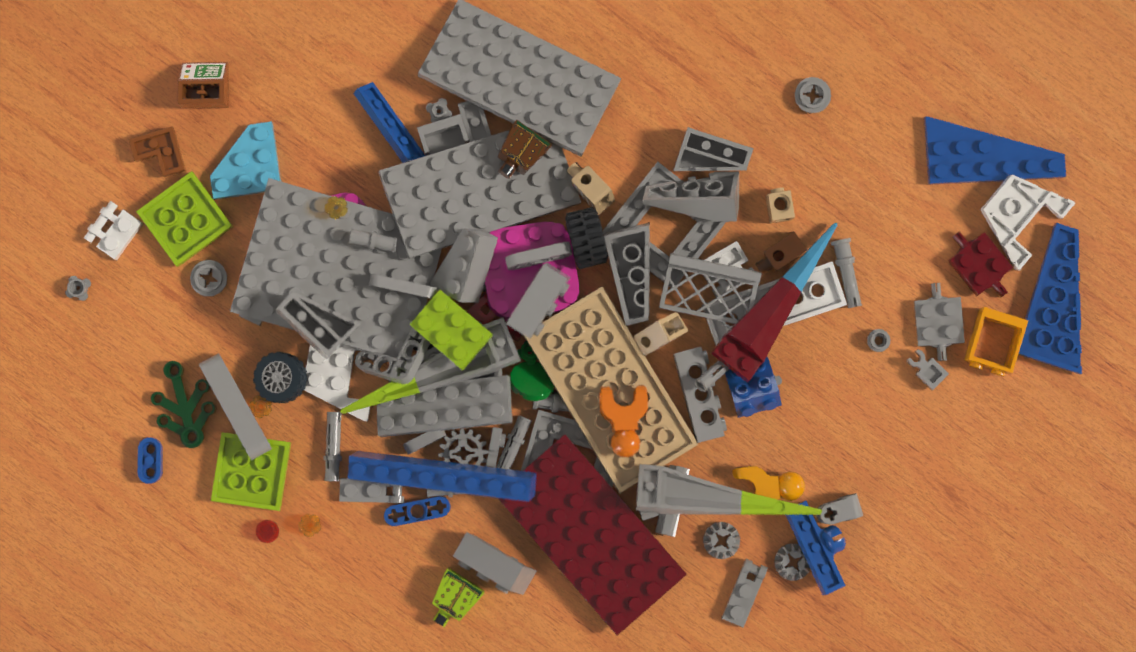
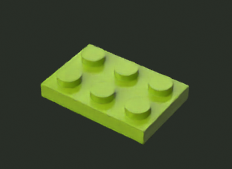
[409,290,493,370]

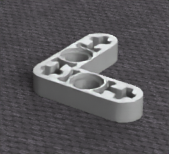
[355,327,430,384]

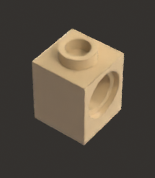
[766,188,795,224]

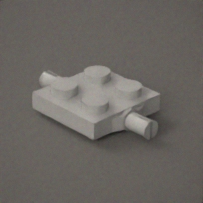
[914,283,965,361]

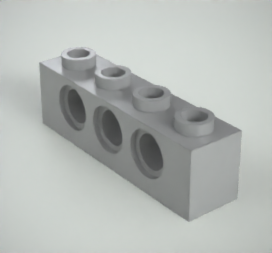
[673,347,727,443]

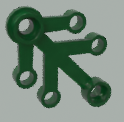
[151,361,216,448]

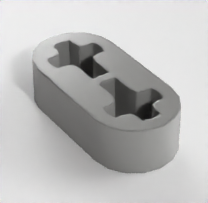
[403,430,446,455]

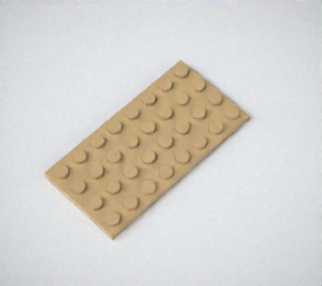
[523,287,698,493]

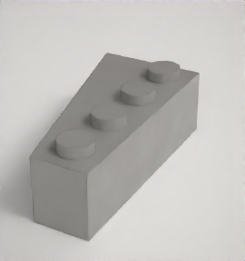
[604,222,650,325]

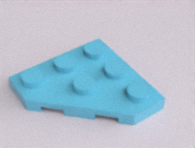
[210,121,281,200]

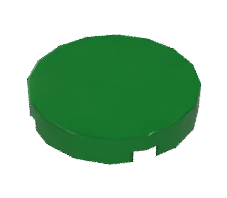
[510,362,555,401]

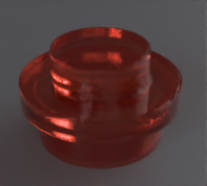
[256,520,279,543]

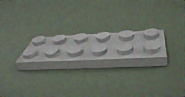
[377,375,512,437]

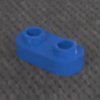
[137,437,163,484]

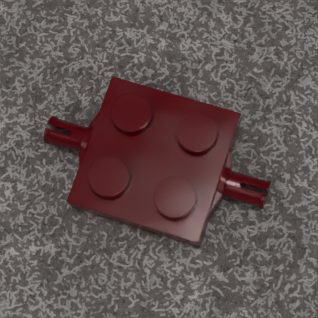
[948,231,1013,298]

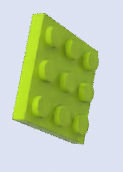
[136,171,233,267]
[211,432,291,511]

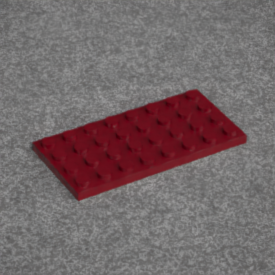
[498,434,687,636]

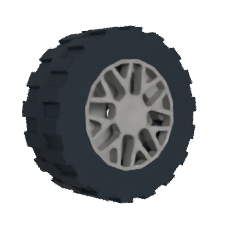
[253,352,308,403]

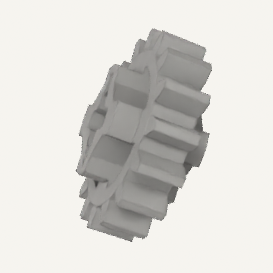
[438,428,489,466]

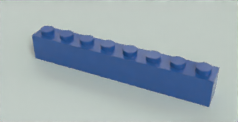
[348,451,537,502]

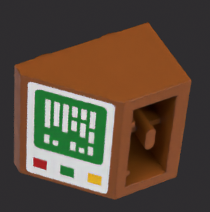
[178,62,229,108]

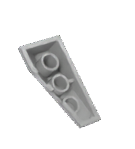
[642,171,739,222]

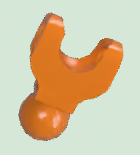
[599,385,648,458]

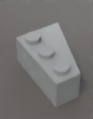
[673,127,754,171]
[428,228,498,303]
[506,263,571,338]
[275,291,361,360]
[453,532,537,595]

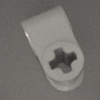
[816,493,864,525]

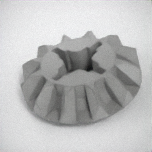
[794,77,831,114]
[190,260,227,296]
[703,522,740,559]
[774,544,810,581]

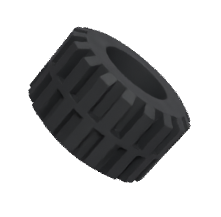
[565,207,608,269]

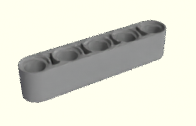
[198,353,272,461]

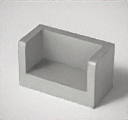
[417,114,469,156]

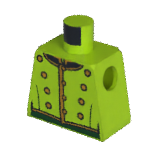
[432,567,485,627]

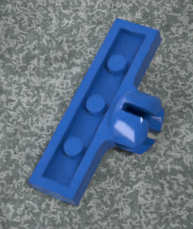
[786,501,846,596]

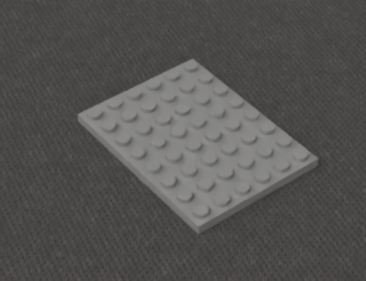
[230,178,442,362]

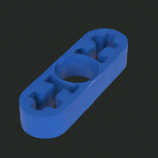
[384,496,451,526]

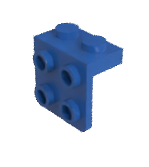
[725,357,782,418]

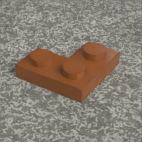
[128,126,186,177]

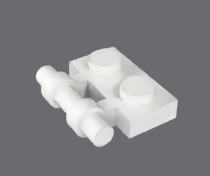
[84,201,143,260]
[703,241,754,297]

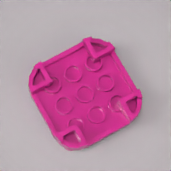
[485,222,579,321]

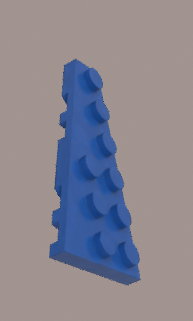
[924,116,1066,185]
[1018,223,1082,375]

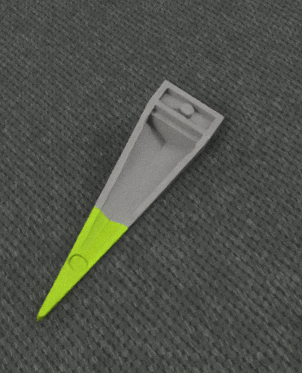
[340,318,520,414]
[636,464,822,515]

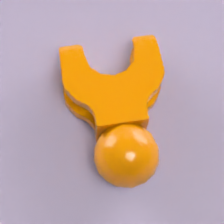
[732,466,805,501]

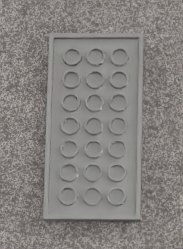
[418,0,621,157]
[378,130,581,259]

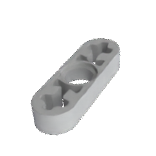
[505,242,573,270]
[369,274,437,299]

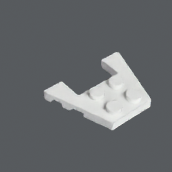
[980,175,1075,271]
[304,344,371,422]

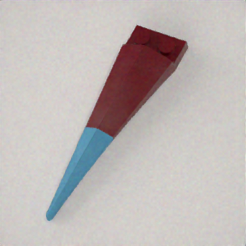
[711,223,837,382]

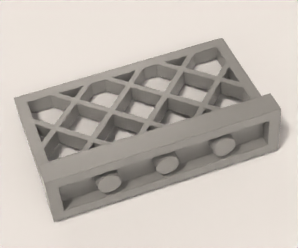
[659,253,762,324]

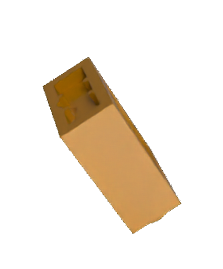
[964,307,1028,377]

